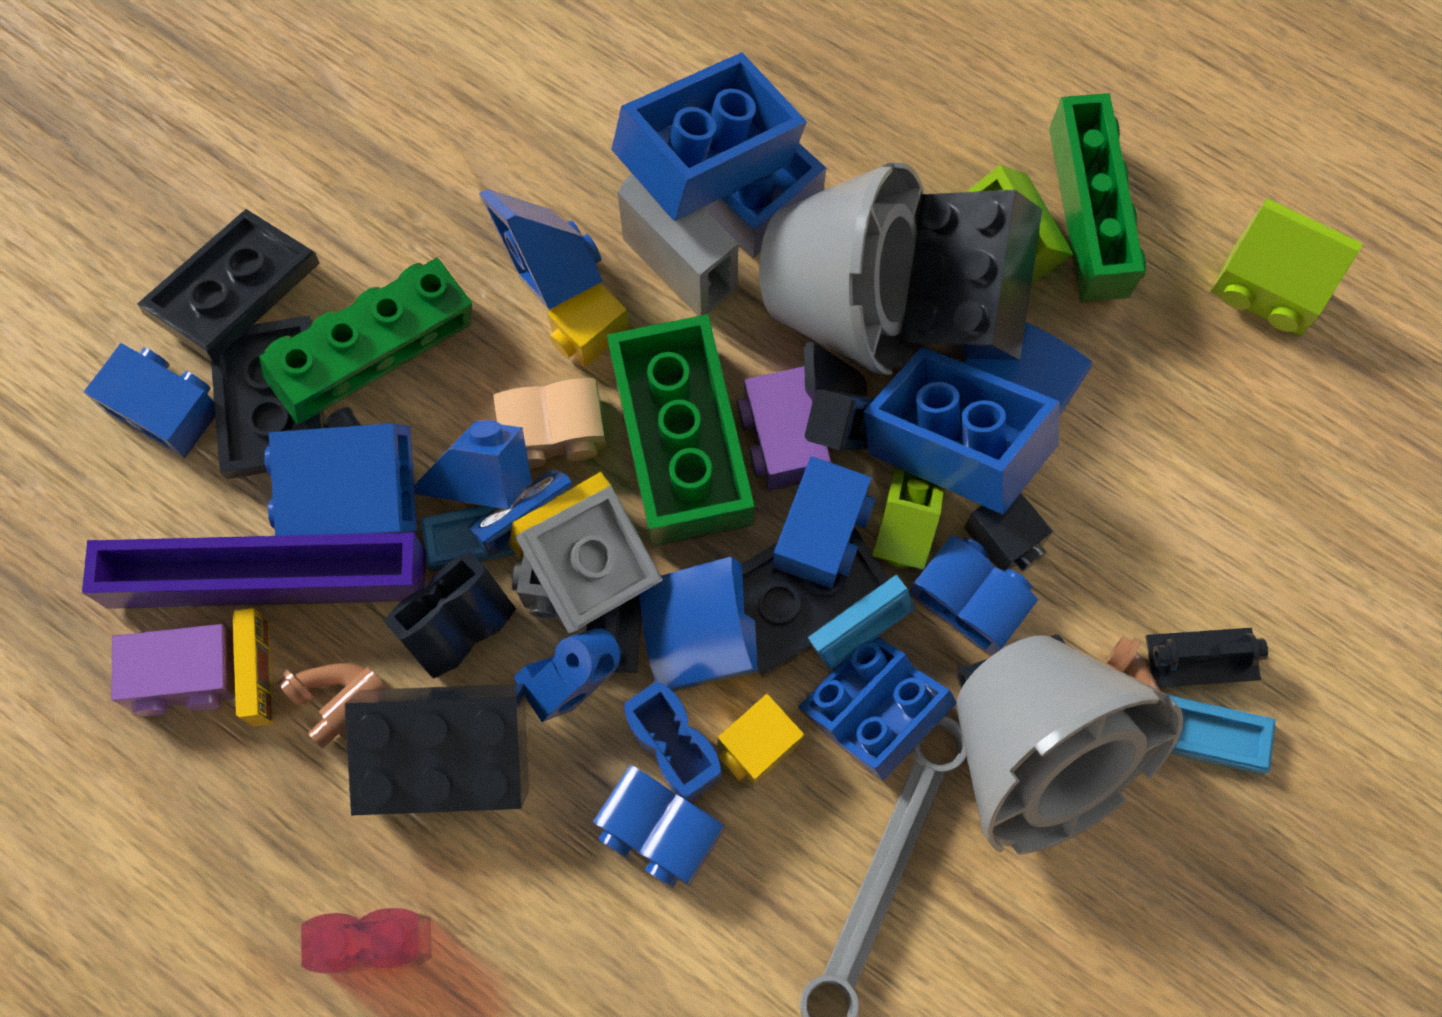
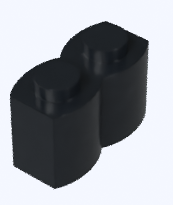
[384,552,516,679]

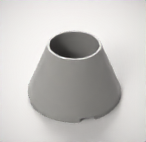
[759,163,925,375]
[956,635,1183,855]

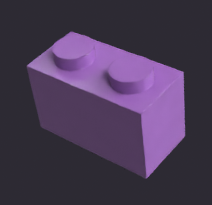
[736,366,831,491]
[111,624,235,716]

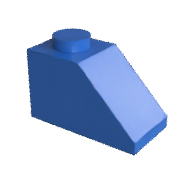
[414,420,532,509]

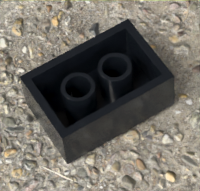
[900,190,1042,360]
[345,684,529,816]

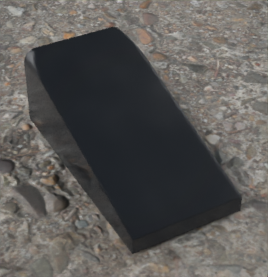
[804,342,867,402]
[805,389,875,450]

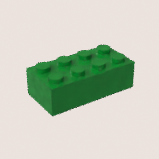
[607,314,755,547]

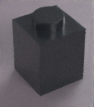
[964,493,1054,572]

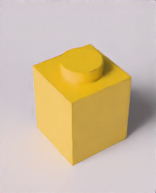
[547,283,630,367]
[717,694,804,786]

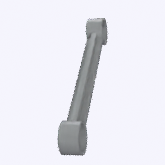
[799,717,966,1017]

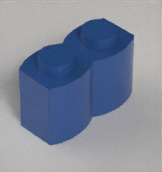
[909,535,1039,656]
[624,681,721,803]
[593,765,725,889]

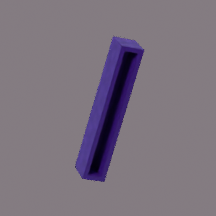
[82,532,426,609]

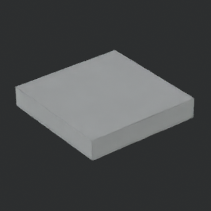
[516,486,663,633]

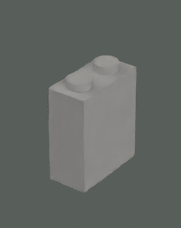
[617,174,739,316]

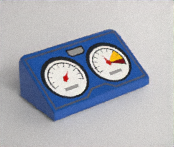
[469,470,573,557]

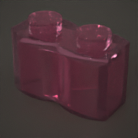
[301,908,432,974]

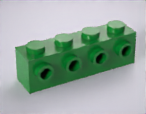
[1049,93,1146,302]
[259,257,473,425]

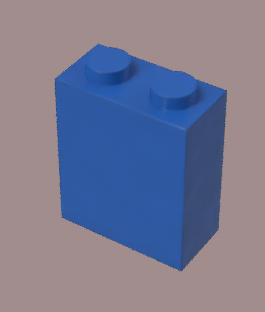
[264,423,417,536]

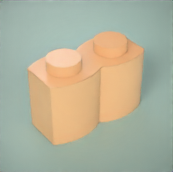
[493,378,608,469]

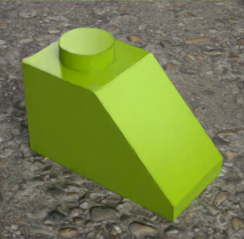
[872,466,944,570]

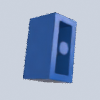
[84,343,215,458]
[772,456,876,589]

